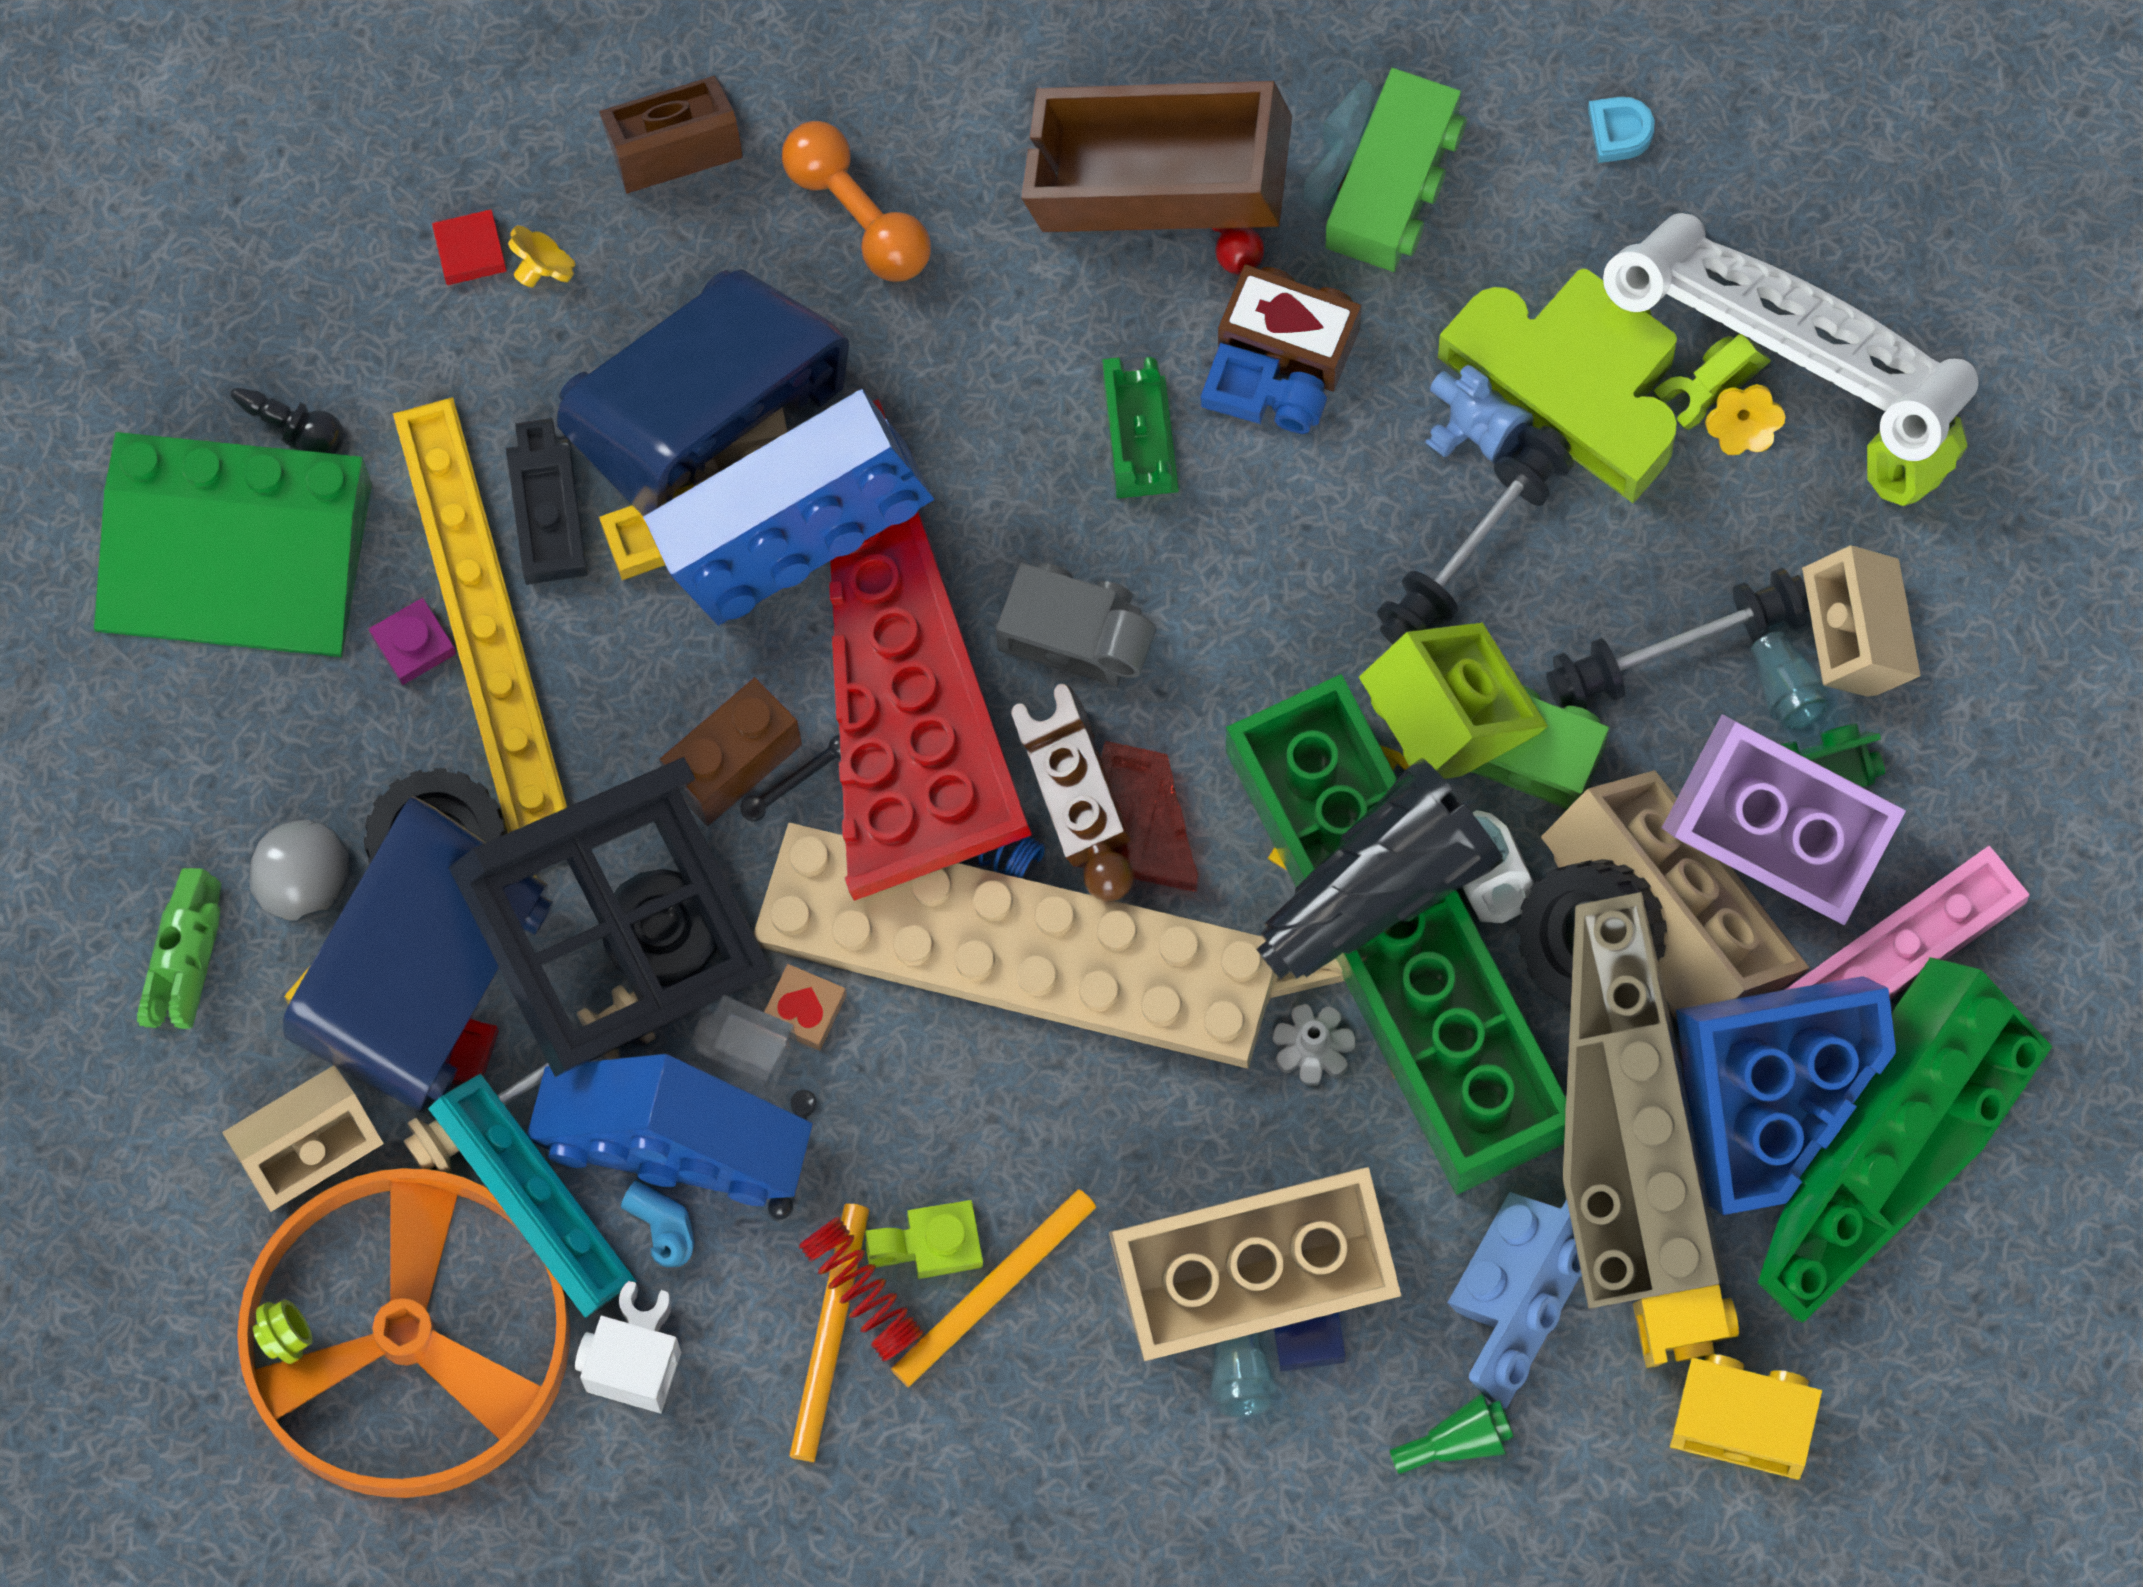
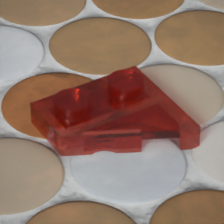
[1076,741,1199,892]

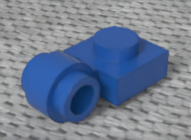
[1200,343,1327,434]

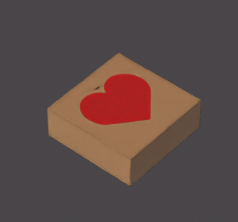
[760,964,847,1051]

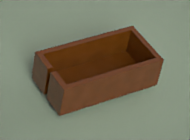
[1021,81,1293,232]

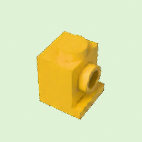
[1633,1284,1739,1368]

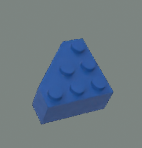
[1676,976,1896,1215]
[527,1054,813,1206]

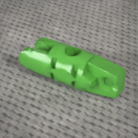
[137,868,221,1029]

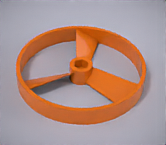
[237,1168,571,1498]

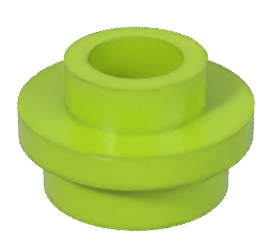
[253,1299,313,1364]

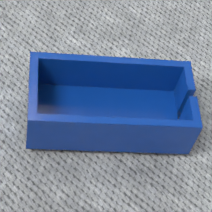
[643,389,935,626]

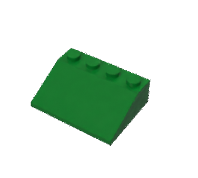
[94,432,372,657]

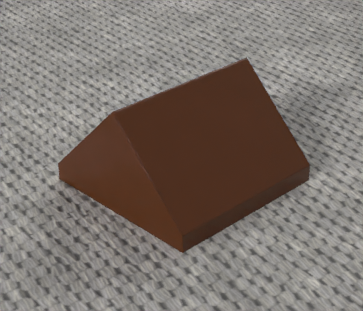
[599,75,743,194]

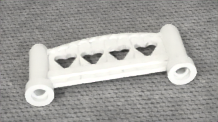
[1603,213,1978,461]

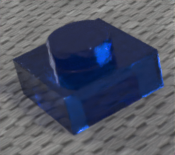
[1273,1312,1346,1372]

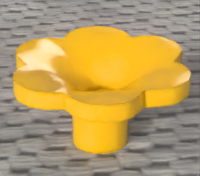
[508,225,576,288]
[1705,384,1786,455]

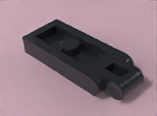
[506,418,588,585]

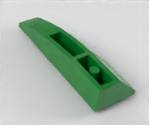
[1757,957,2052,1323]

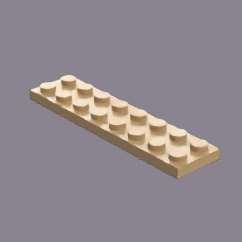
[753,823,1275,1069]

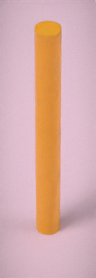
[891,1189,1096,1388]
[789,1203,870,1462]

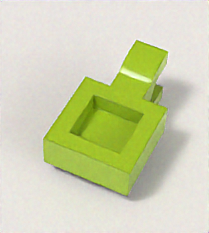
[1653,334,1771,431]
[865,1200,983,1279]

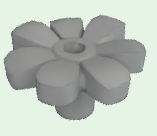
[1272,1004,1355,1086]

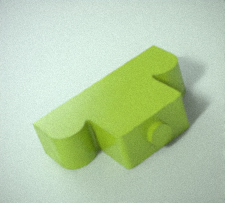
[1438,269,1677,504]

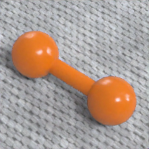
[782,121,931,282]

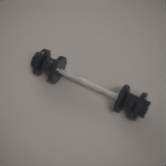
[1377,426,1574,644]
[1546,568,1810,710]

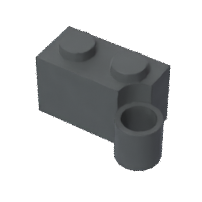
[996,562,1157,687]

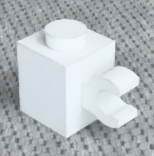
[575,1281,681,1413]

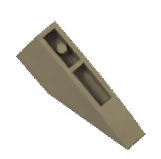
[1563,892,1725,1309]

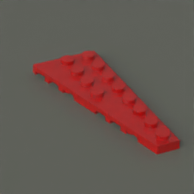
[829,399,1032,901]

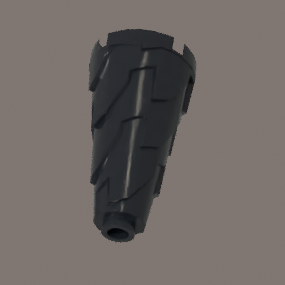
[1256,758,1505,980]

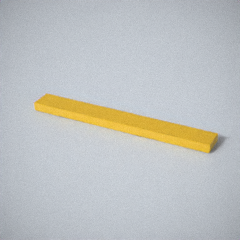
[393,397,567,833]

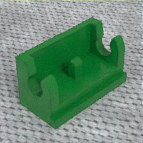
[1102,357,1179,499]

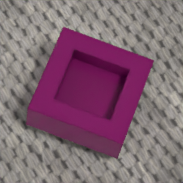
[368,597,456,685]

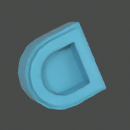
[1588,97,1655,163]

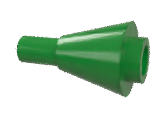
[1389,1392,1514,1474]

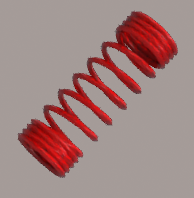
[799,1217,923,1362]

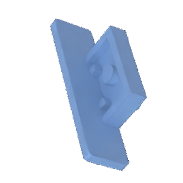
[1447,1192,1582,1409]

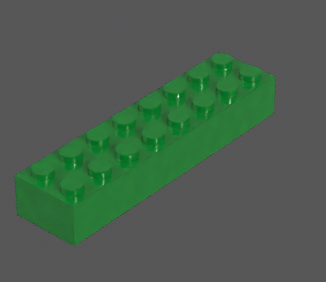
[1226,674,1566,1195]

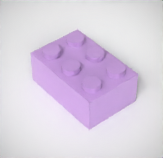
[1662,714,1906,926]

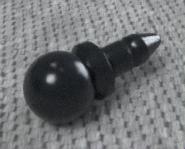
[230,388,344,454]

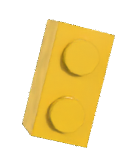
[1670,1354,1822,1480]

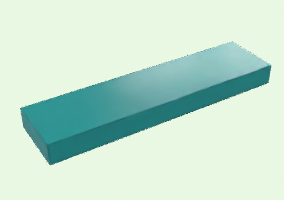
[428,1074,637,1318]

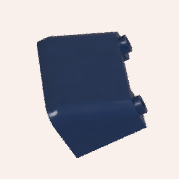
[557,269,849,517]
[283,795,553,1113]

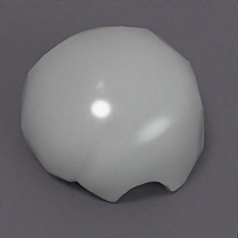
[249,819,349,921]

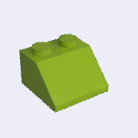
[1359,622,1548,779]

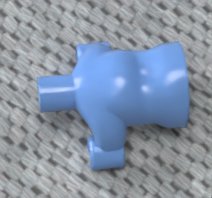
[1425,365,1534,464]

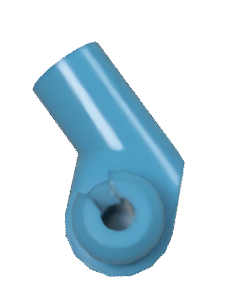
[621,1180,695,1268]

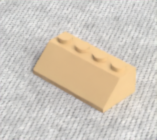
[1541,770,1809,1020]
[1109,1167,1401,1361]

